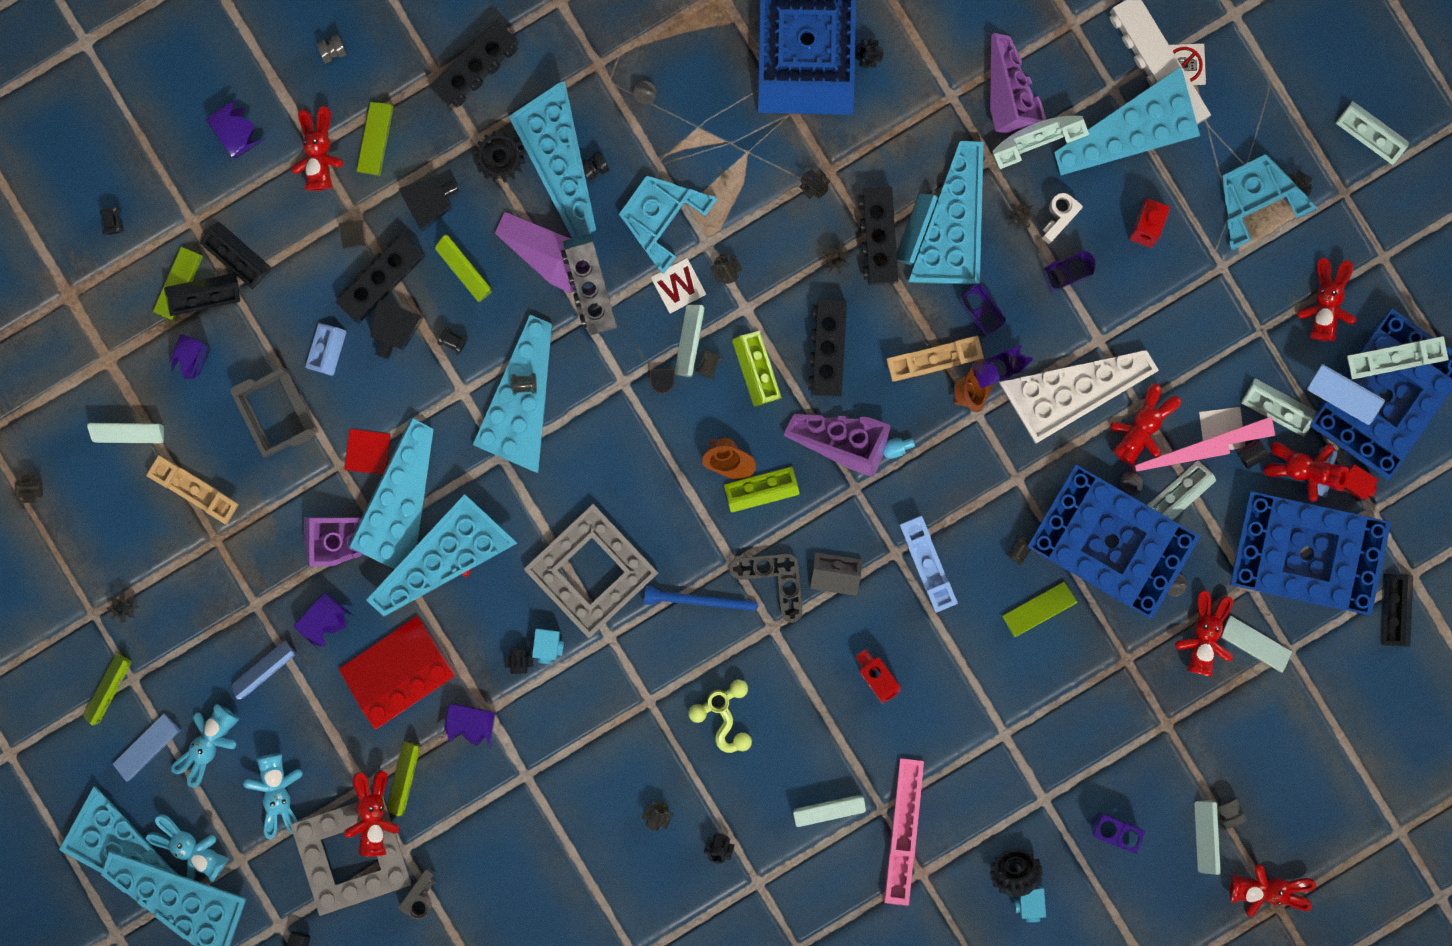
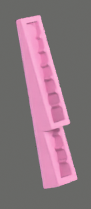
[1132,417,1275,472]
[884,759,924,906]

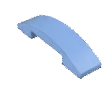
[900,515,958,613]

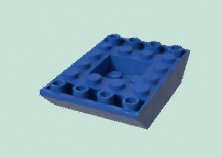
[758,0,856,115]
[1309,308,1452,481]
[1027,464,1200,619]
[1230,491,1391,616]

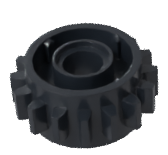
[474,131,526,183]
[990,849,1043,897]

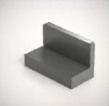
[810,553,863,596]

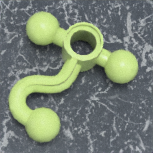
[688,679,752,753]

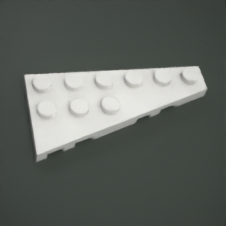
[999,350,1159,444]

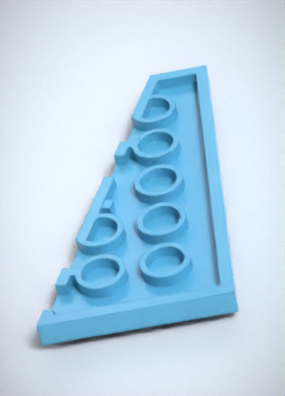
[1054,67,1200,176]
[508,81,596,238]
[908,141,984,285]
[473,315,552,474]
[348,418,434,570]
[366,494,518,616]
[59,786,177,874]
[101,851,247,946]

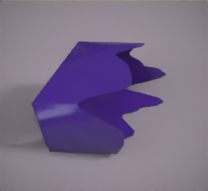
[205,99,265,159]
[1042,251,1096,293]
[958,285,1006,337]
[168,334,210,380]
[971,345,1033,389]
[293,593,353,649]
[441,703,496,748]
[1091,812,1145,854]

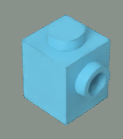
[532,628,564,664]
[1014,886,1046,922]

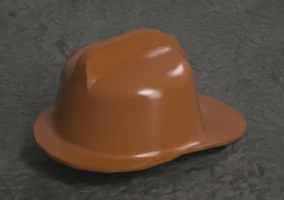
[953,359,993,412]
[702,438,756,479]

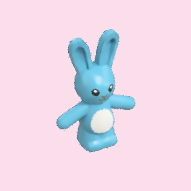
[171,704,239,788]
[243,753,303,839]
[146,814,228,882]

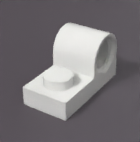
[1042,193,1083,244]

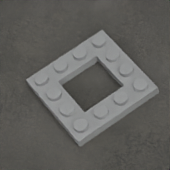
[524,504,658,638]
[290,797,412,916]

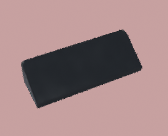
[200,222,271,290]
[164,274,240,316]
[1382,574,1413,647]

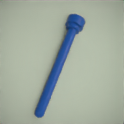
[644,585,758,610]

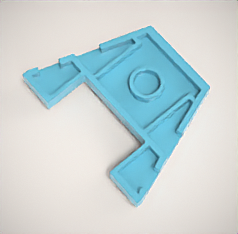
[1223,154,1318,250]
[619,176,718,274]

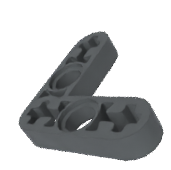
[729,554,803,623]

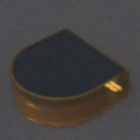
[650,369,674,394]

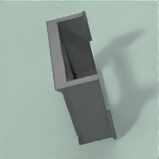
[230,368,319,458]

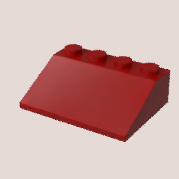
[338,616,457,730]

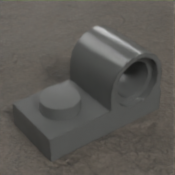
[398,867,436,920]

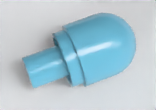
[883,438,915,459]

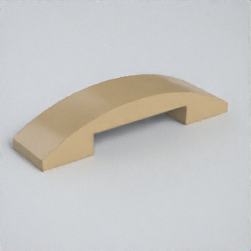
[886,336,984,382]
[146,455,239,525]

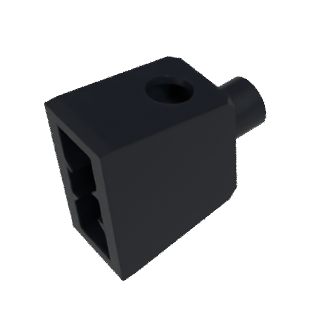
[399,177,460,232]
[370,299,423,360]

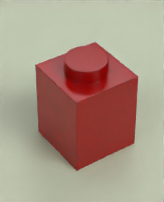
[1343,464,1378,500]

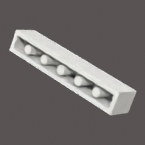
[1110,0,1211,125]

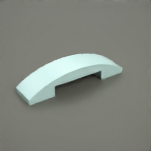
[993,116,1089,169]
[1347,336,1448,379]

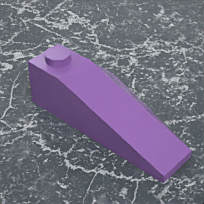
[990,33,1046,134]
[495,212,586,294]
[784,414,890,477]
[304,517,364,566]

